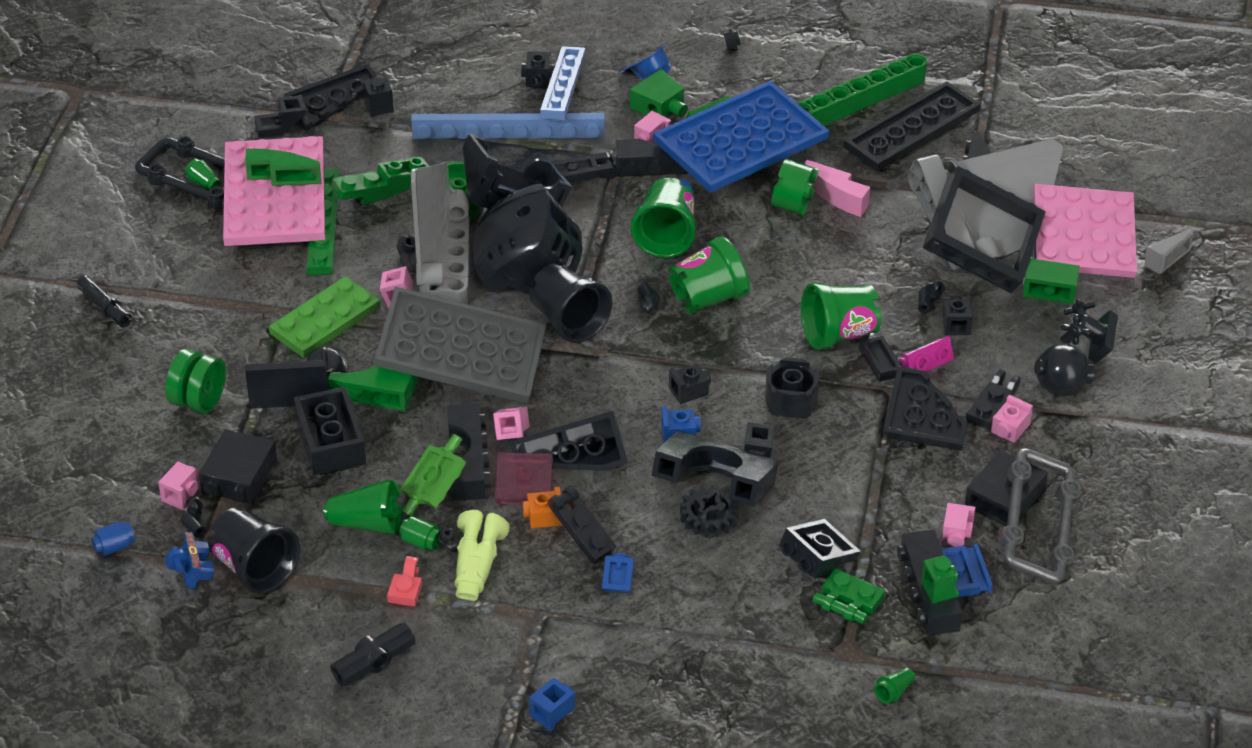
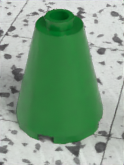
[323,480,403,535]

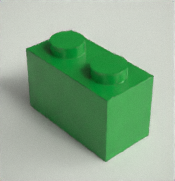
[1023,258,1080,304]

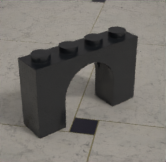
[651,431,779,507]

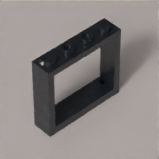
[922,166,1046,293]

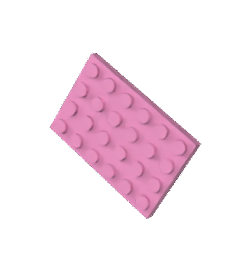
[223,136,325,246]

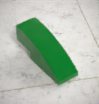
[245,149,322,186]

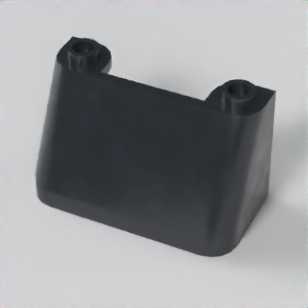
[462,134,572,209]

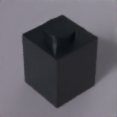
[363,76,394,117]

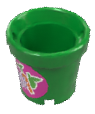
[631,178,696,258]
[668,236,750,314]
[801,282,882,350]

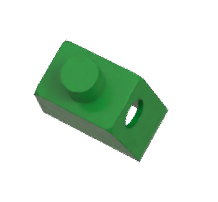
[630,69,688,118]

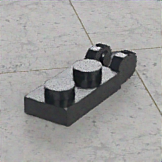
[966,369,1021,429]

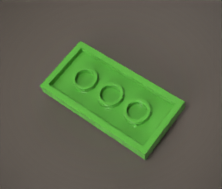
[269,276,381,358]

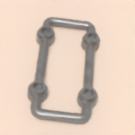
[998,448,1081,583]

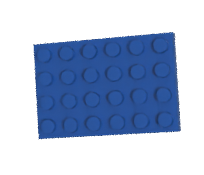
[653,81,829,193]

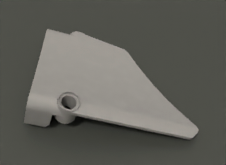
[908,139,1063,270]
[411,161,470,305]

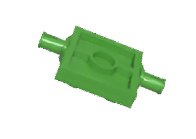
[400,434,467,517]

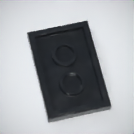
[245,360,329,409]

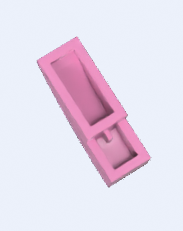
[805,160,870,217]

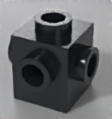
[521,51,555,88]

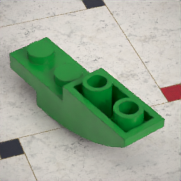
[331,157,428,205]

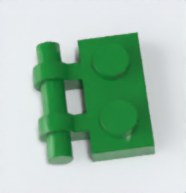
[813,568,885,624]

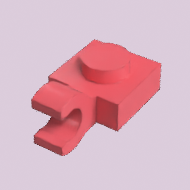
[387,556,422,607]

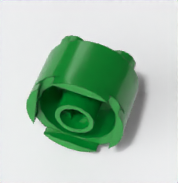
[771,159,819,216]

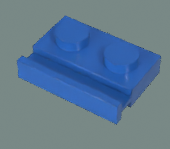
[942,544,992,597]

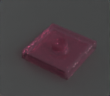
[495,453,552,504]

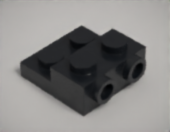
[779,519,861,579]

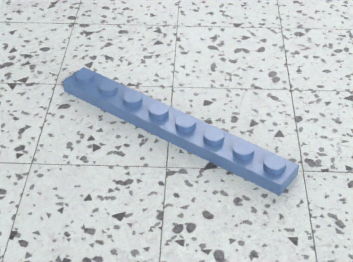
[412,113,605,139]

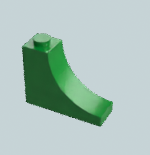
[328,366,420,411]

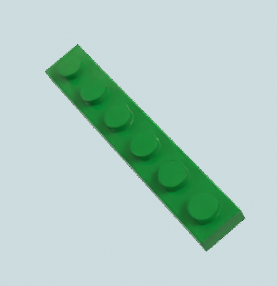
[307,168,341,275]

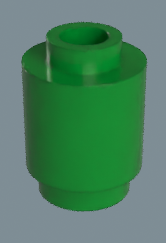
[399,516,441,551]

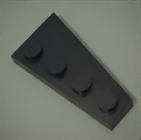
[284,63,378,131]

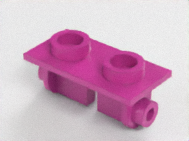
[899,336,954,372]

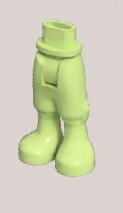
[455,510,510,601]

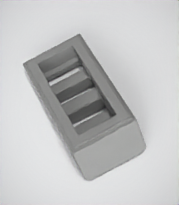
[1144,229,1193,274]

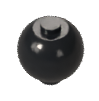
[1034,344,1095,396]

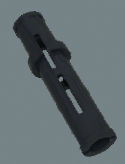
[77,275,132,328]

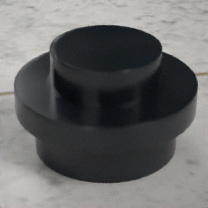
[723,28,741,51]

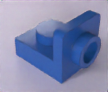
[602,553,634,594]

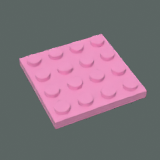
[1033,184,1137,278]

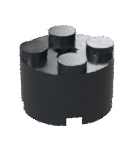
[765,358,819,419]

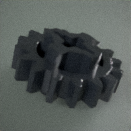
[680,485,740,538]

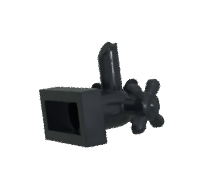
[1060,299,1118,363]

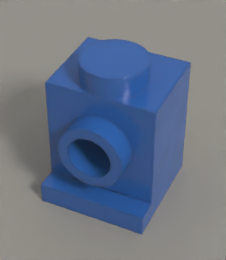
[661,407,701,444]
[529,678,575,731]

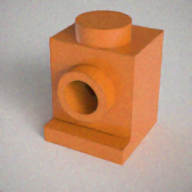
[522,487,562,528]

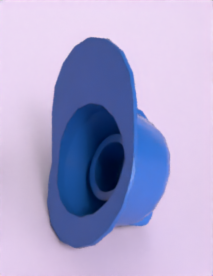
[618,43,672,80]

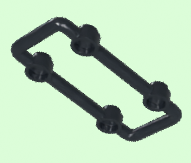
[135,136,225,209]

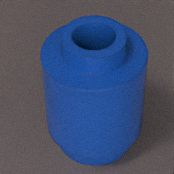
[91,521,135,556]

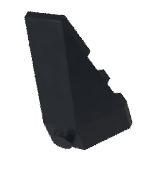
[509,410,628,471]

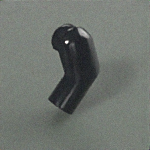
[918,281,945,313]
[181,499,206,538]
[438,527,462,553]

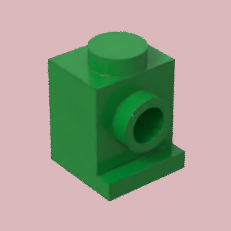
[921,555,959,604]

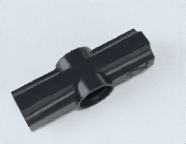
[330,622,416,686]

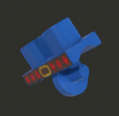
[165,532,214,588]

